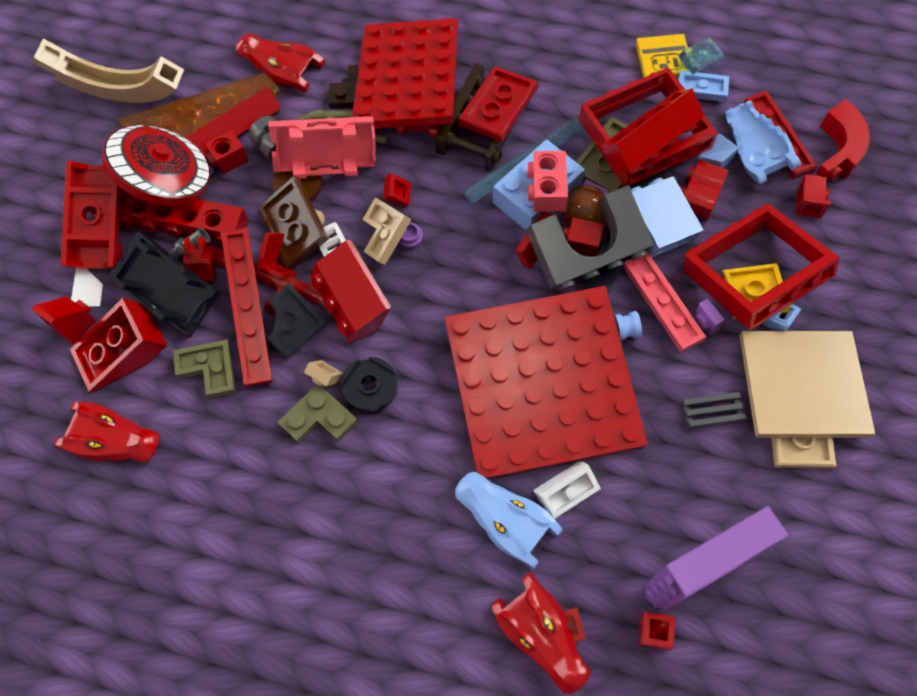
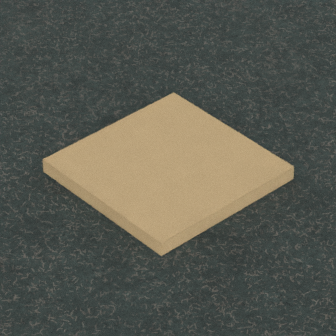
[739,331,875,438]

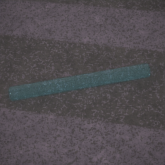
[464,115,584,203]

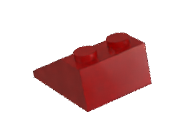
[70,298,168,392]

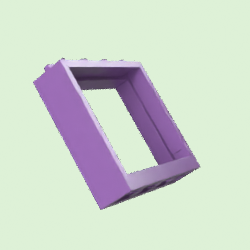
[644,506,788,613]

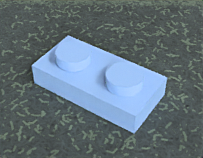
[678,70,729,102]

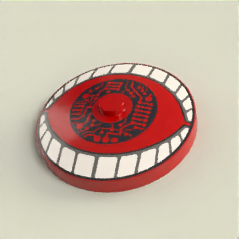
[102,125,211,206]

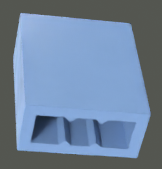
[631,177,703,258]

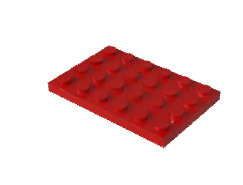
[352,18,459,129]

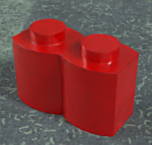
[681,160,729,220]

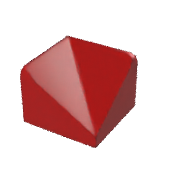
[638,611,676,651]

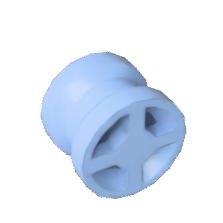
[614,311,642,341]

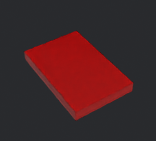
[458,66,539,142]

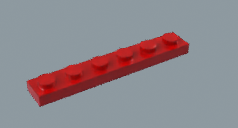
[221,228,273,388]

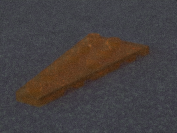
[117,73,280,137]

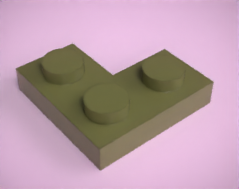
[173,339,236,399]
[277,385,358,444]

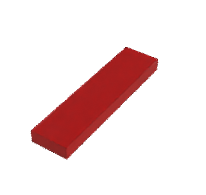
[185,87,281,156]
[743,91,817,180]

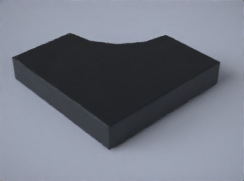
[267,283,326,360]

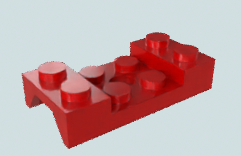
[61,161,125,270]

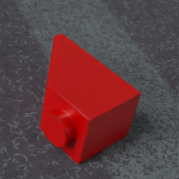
[31,296,96,345]

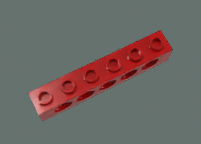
[88,192,249,246]

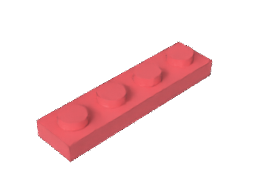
[623,252,706,353]

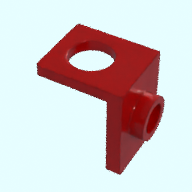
[257,232,297,279]

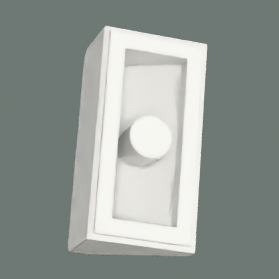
[533,461,601,519]

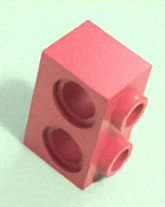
[527,151,568,212]

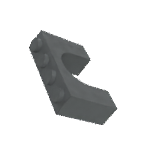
[526,185,654,290]

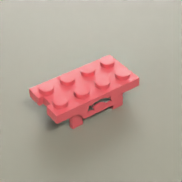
[268,116,376,179]

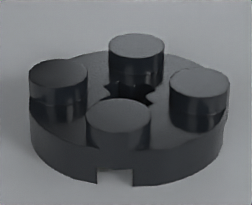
[342,357,398,414]

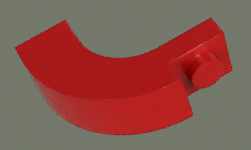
[815,99,870,181]

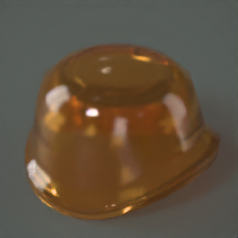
[563,185,605,226]

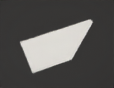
[71,269,103,307]

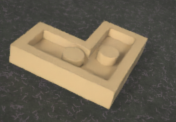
[363,197,412,265]

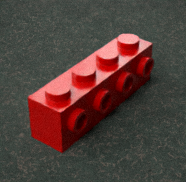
[601,88,705,175]

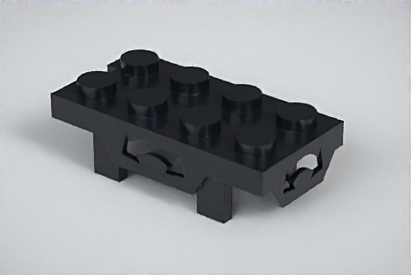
[109,231,220,337]

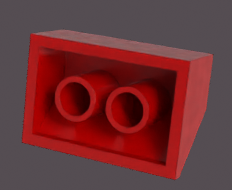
[310,239,391,344]

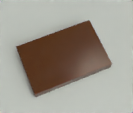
[258,176,329,269]

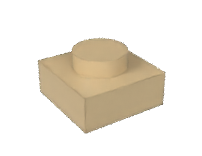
[304,360,343,387]

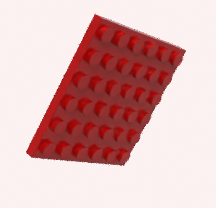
[445,286,648,479]

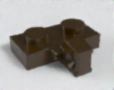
[328,65,358,109]

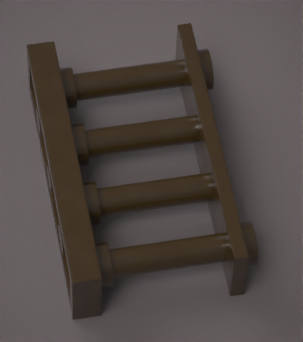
[434,63,530,172]

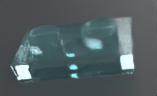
[678,37,724,75]

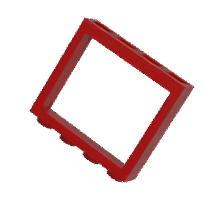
[579,67,718,187]
[684,203,840,330]

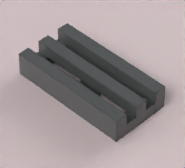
[681,392,747,430]

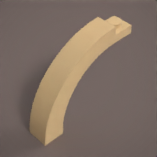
[32,39,184,103]

